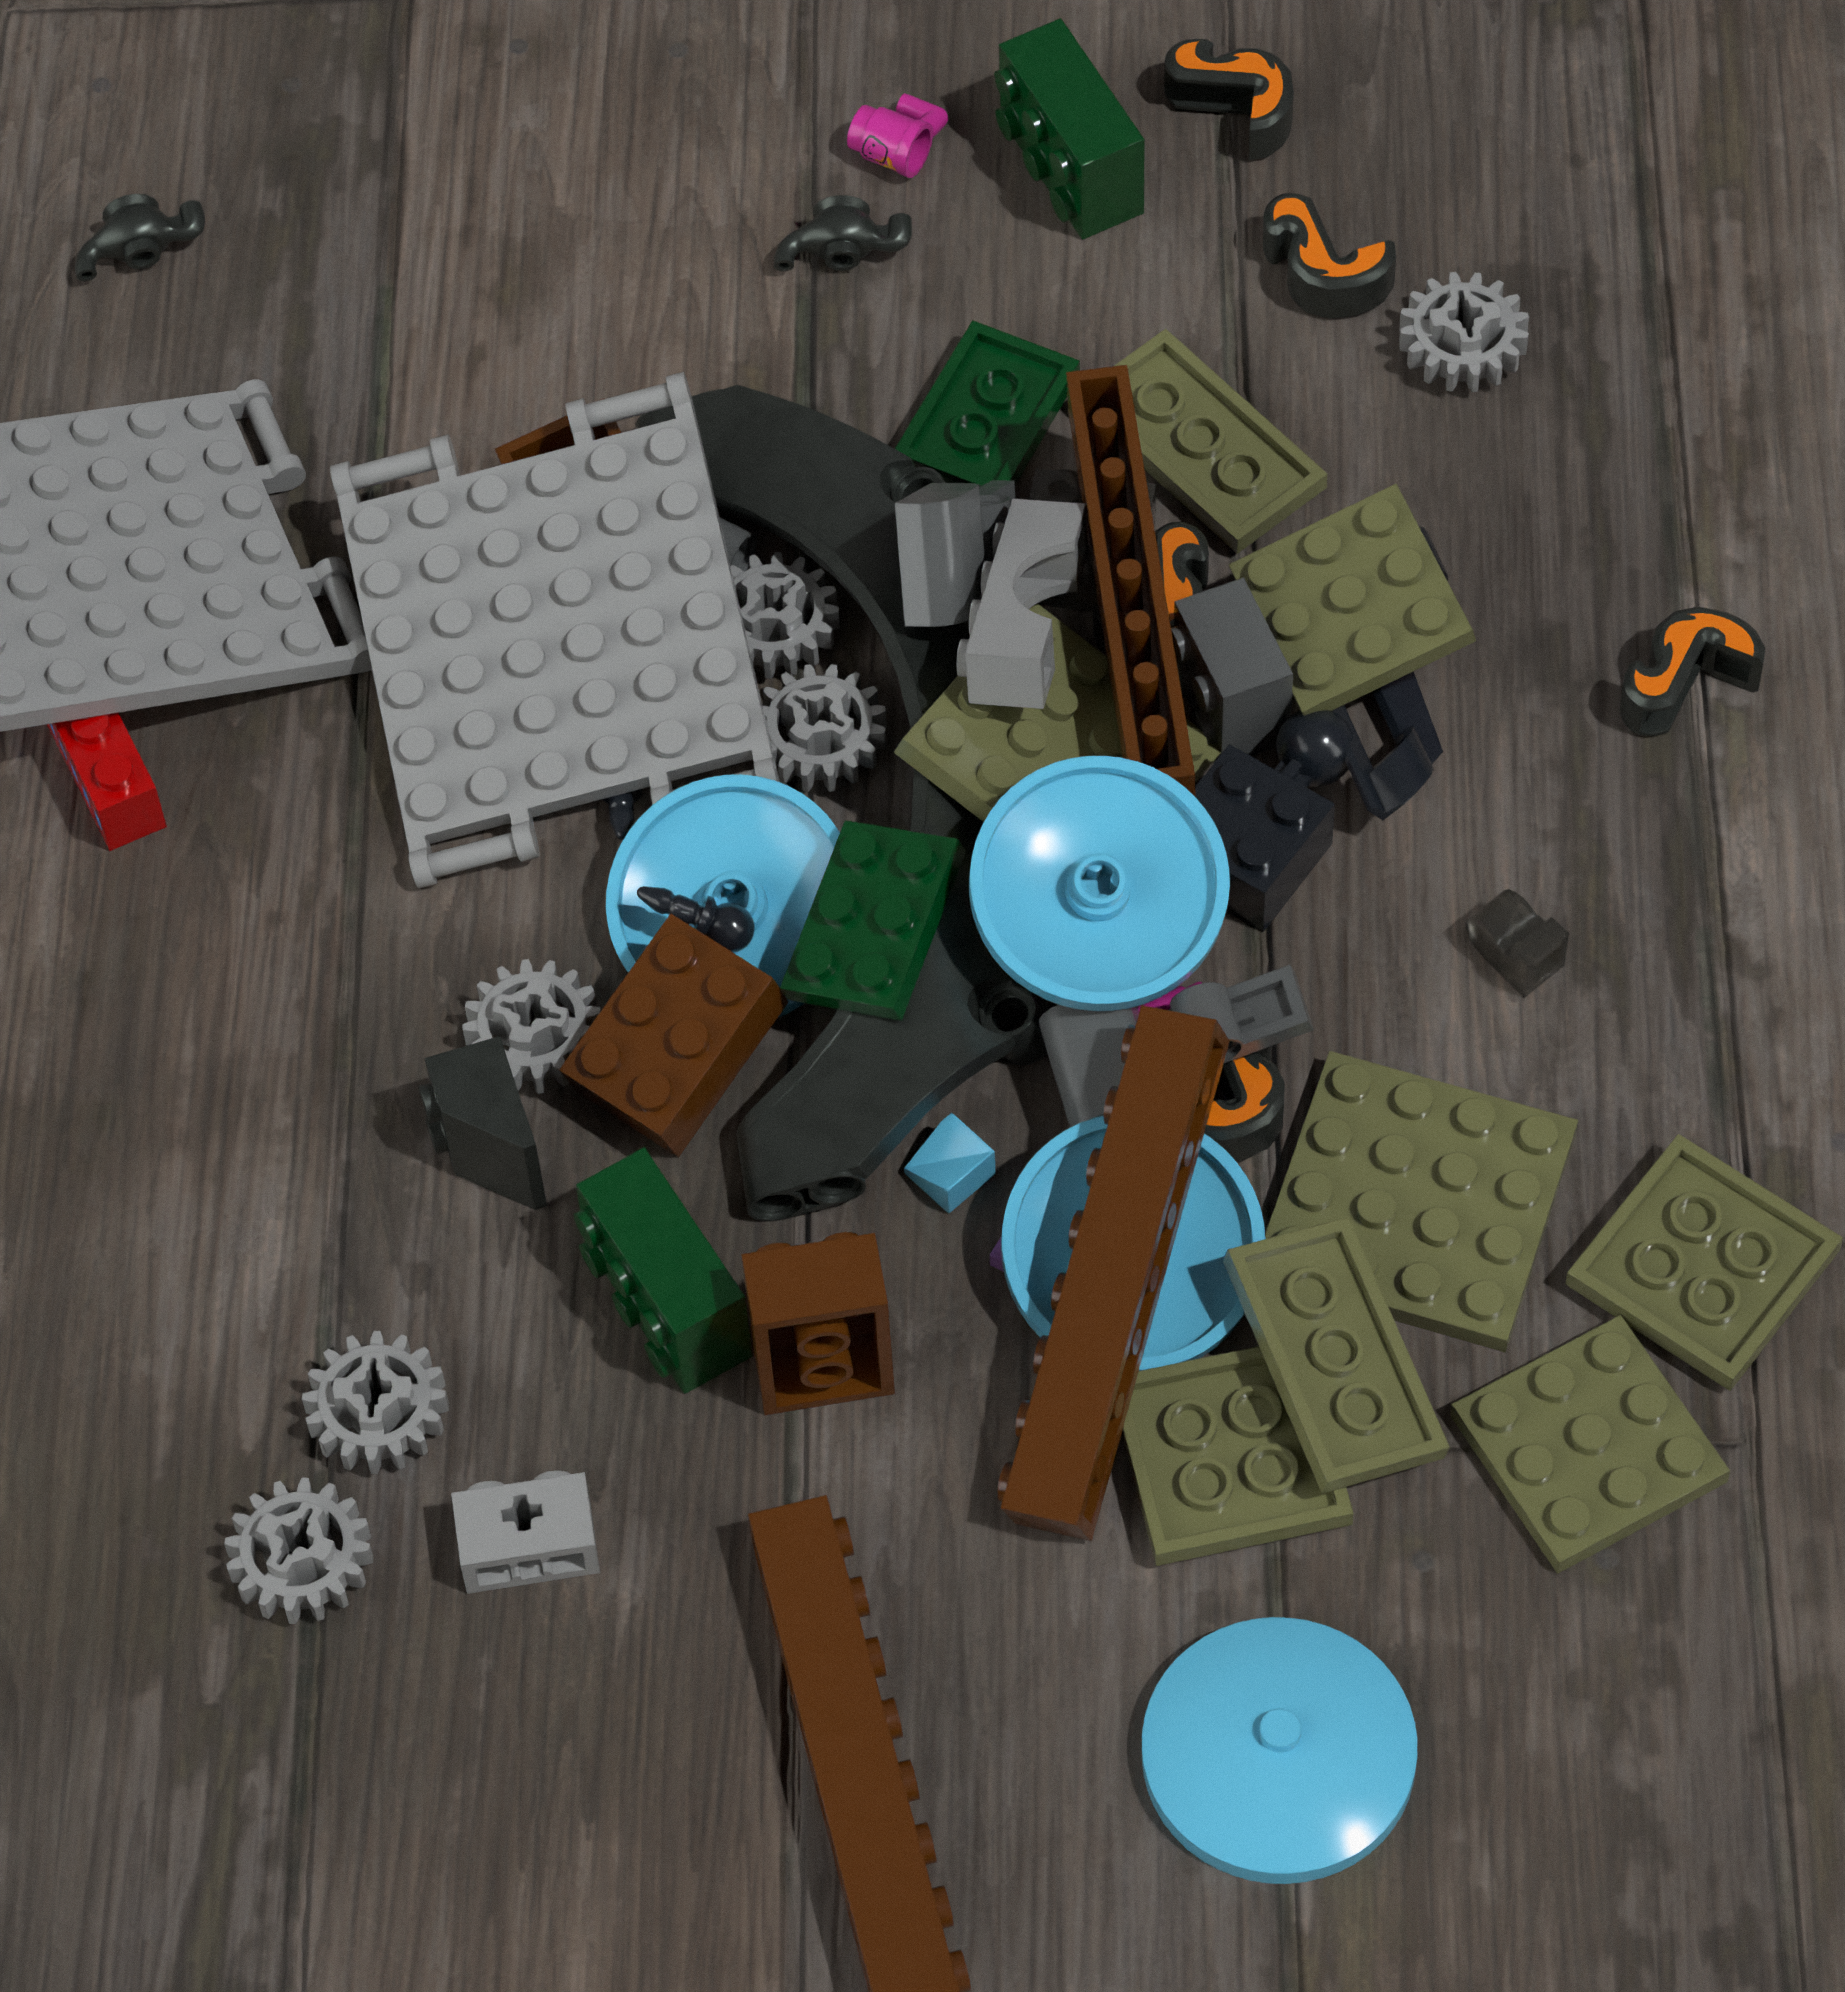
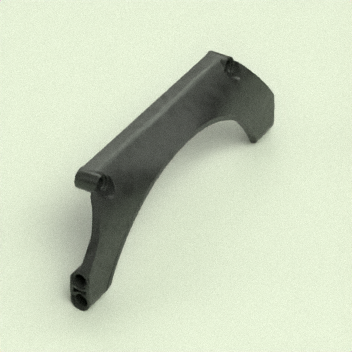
[635,384,1049,1221]

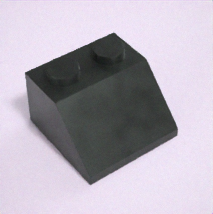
[418,1036,547,1210]

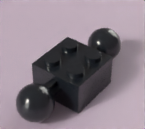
[1195,710,1353,932]

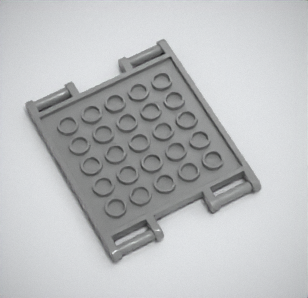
[330,372,780,889]
[0,379,372,732]

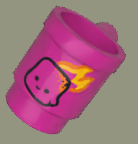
[847,93,948,178]

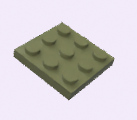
[1228,484,1476,716]
[1565,1134,1843,1391]
[1450,1315,1730,1574]
[1122,1346,1354,1566]

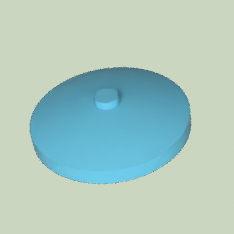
[969,756,1230,1011]
[606,774,840,1018]
[1001,1116,1266,1371]
[1142,1617,1417,1884]

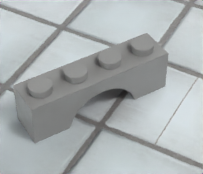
[957,499,1089,709]

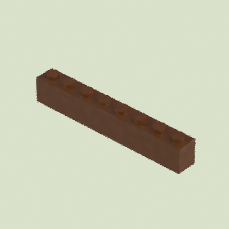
[1066,365,1196,797]
[998,1005,1230,1541]
[748,1495,971,1992]

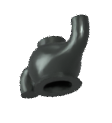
[75,194,205,282]
[774,195,912,271]

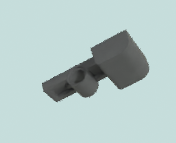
[895,480,1016,627]
[1038,964,1314,1128]

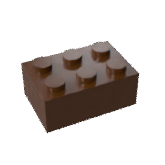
[559,913,789,1158]
[741,1232,895,1415]

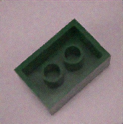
[994,18,1145,240]
[573,1147,753,1394]

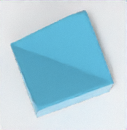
[904,1113,996,1214]

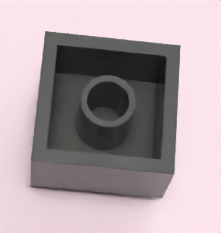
[1171,578,1293,759]

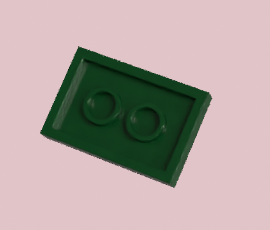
[895,320,1080,487]
[779,820,966,1021]

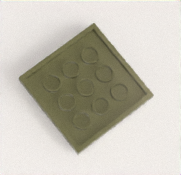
[894,603,1221,822]
[1265,1051,1578,1353]

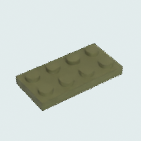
[1114,329,1328,554]
[1223,1217,1450,1494]

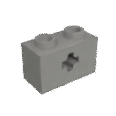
[451,1470,600,1594]

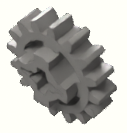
[1399,272,1529,392]
[731,552,840,679]
[762,664,887,792]
[462,959,601,1094]
[302,1331,449,1474]
[224,1478,373,1624]

